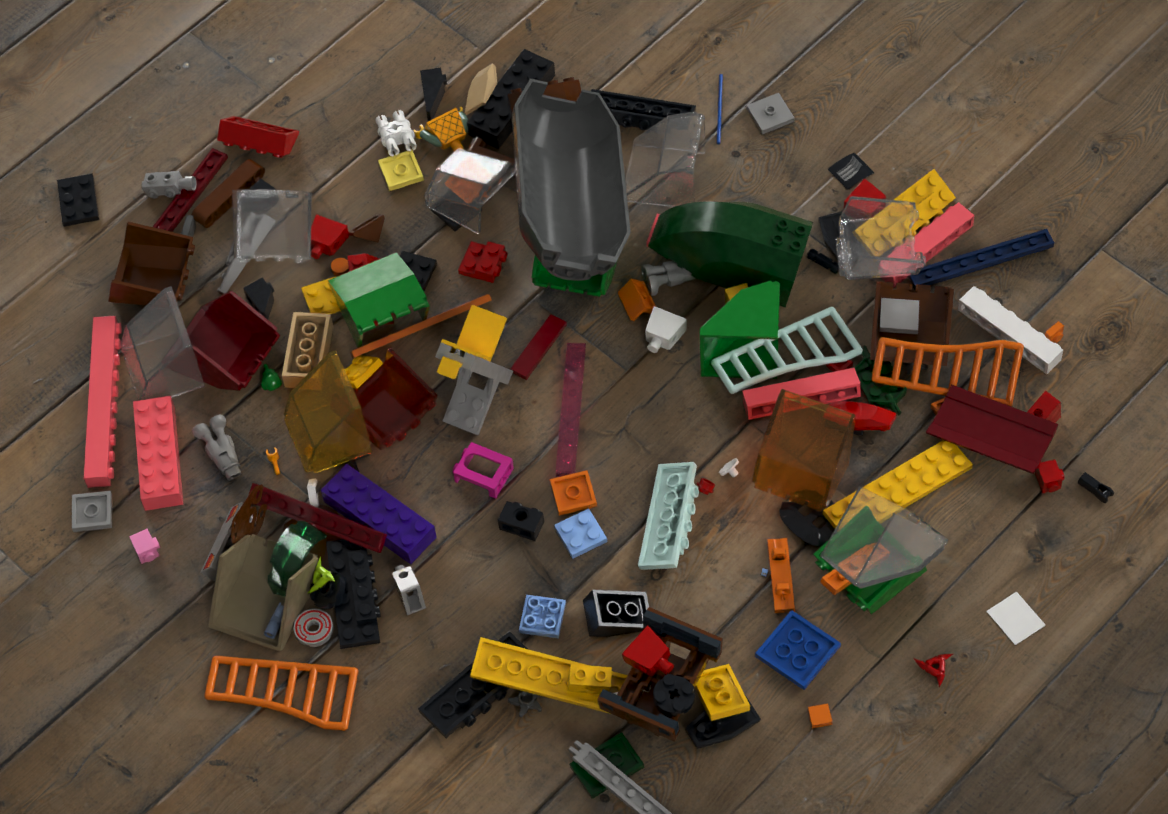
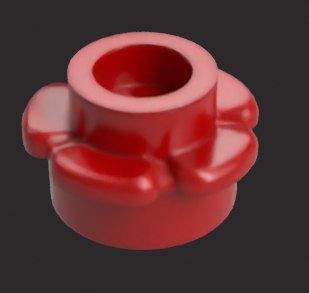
[696,478,715,495]

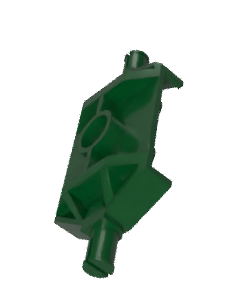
[855,345,907,416]

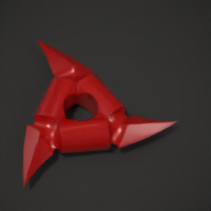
[913,654,953,687]

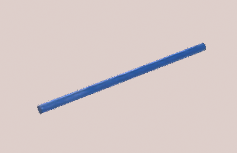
[717,74,723,144]

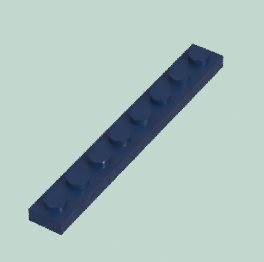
[908,229,1054,290]

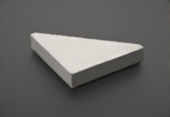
[307,478,319,508]

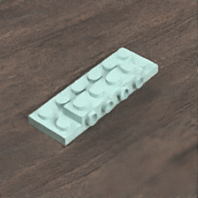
[638,462,699,570]

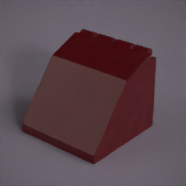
[162,290,280,391]

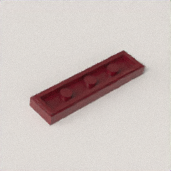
[510,314,567,380]

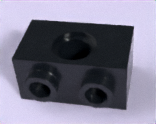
[498,501,544,541]

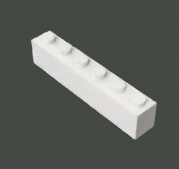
[958,286,1063,374]

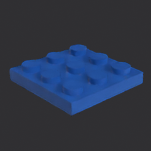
[755,610,841,690]

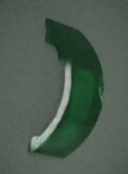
[267,520,327,597]

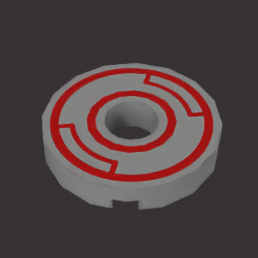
[293,609,334,647]

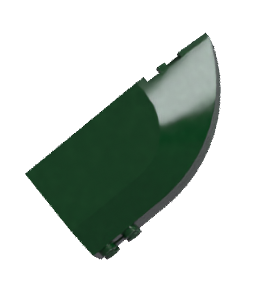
[648,201,813,307]

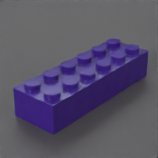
[321,464,437,564]

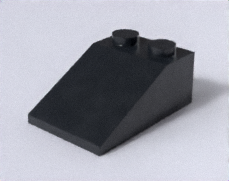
[583,589,649,637]

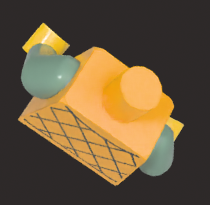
[413,107,469,154]

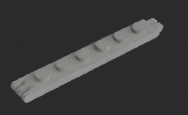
[568,740,672,814]

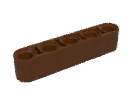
[191,159,265,228]

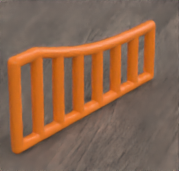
[871,337,1024,406]
[204,656,358,731]

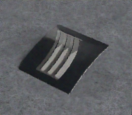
[828,153,874,190]

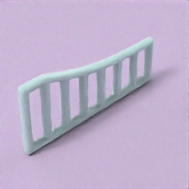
[711,307,863,394]

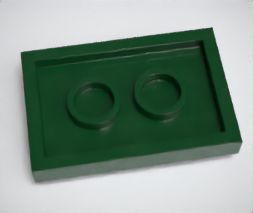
[569,732,644,799]

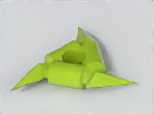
[307,556,335,594]

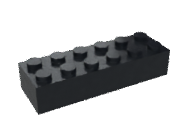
[467,49,555,149]

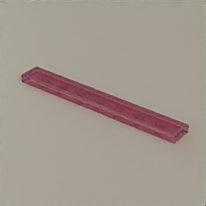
[556,343,586,477]

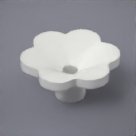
[719,458,739,477]

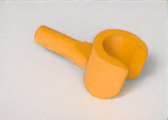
[266,447,280,475]

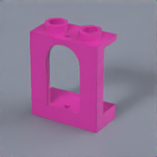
[452,442,514,499]

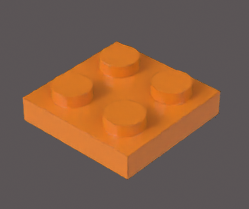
[550,470,597,516]

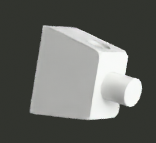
[645,306,687,353]

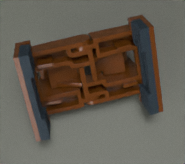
[597,607,723,742]

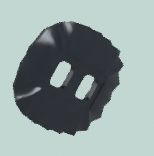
[779,488,837,546]

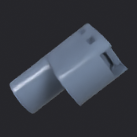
[264,603,284,639]

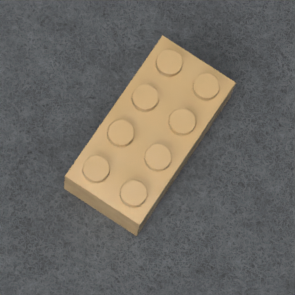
[282,312,333,390]

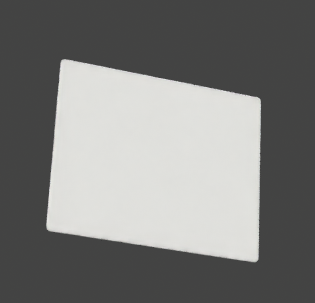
[987,592,1045,645]

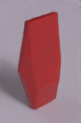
[824,401,896,431]

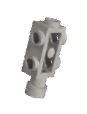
[141,171,197,199]

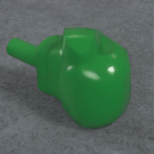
[261,364,282,391]

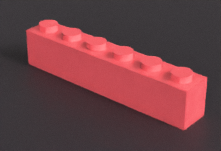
[878,202,974,288]
[742,368,861,420]

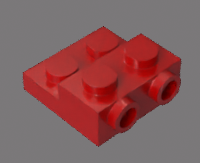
[458,241,508,283]

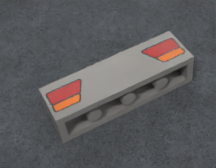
[200,502,253,581]

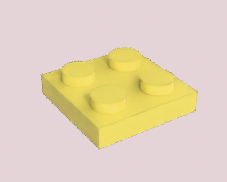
[378,149,424,191]

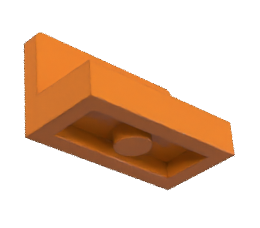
[618,278,656,321]

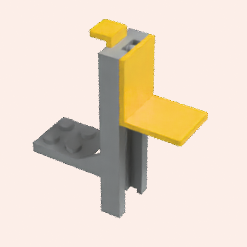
[435,305,513,435]

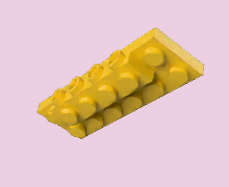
[852,169,956,261]

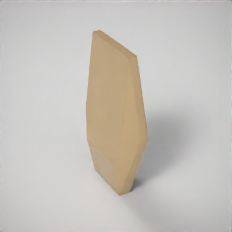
[465,63,497,115]

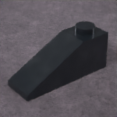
[420,67,447,121]

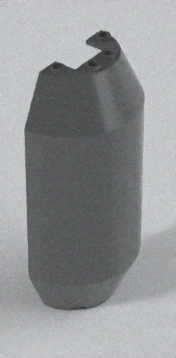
[512,79,631,281]

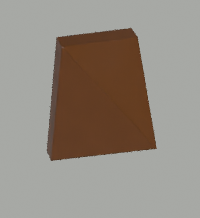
[349,214,385,243]

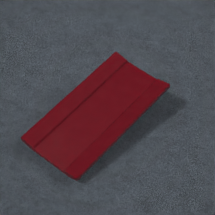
[926,384,1058,474]

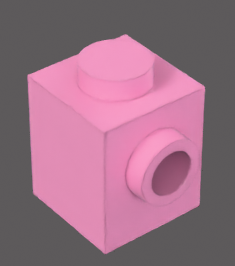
[129,529,160,564]

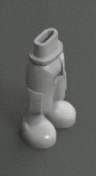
[641,261,695,296]
[192,414,242,481]

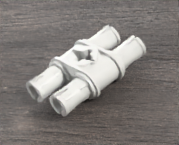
[376,110,417,156]

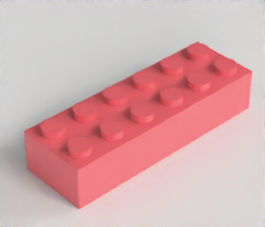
[133,396,184,511]

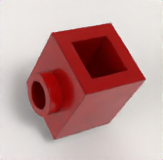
[1035,459,1065,493]

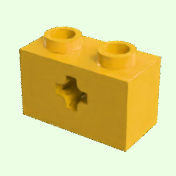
[568,664,612,694]

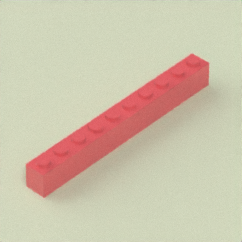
[84,316,122,488]

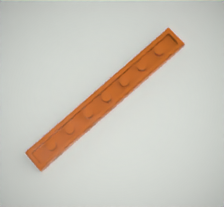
[350,294,492,358]

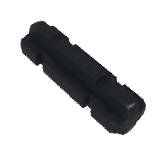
[807,249,841,274]

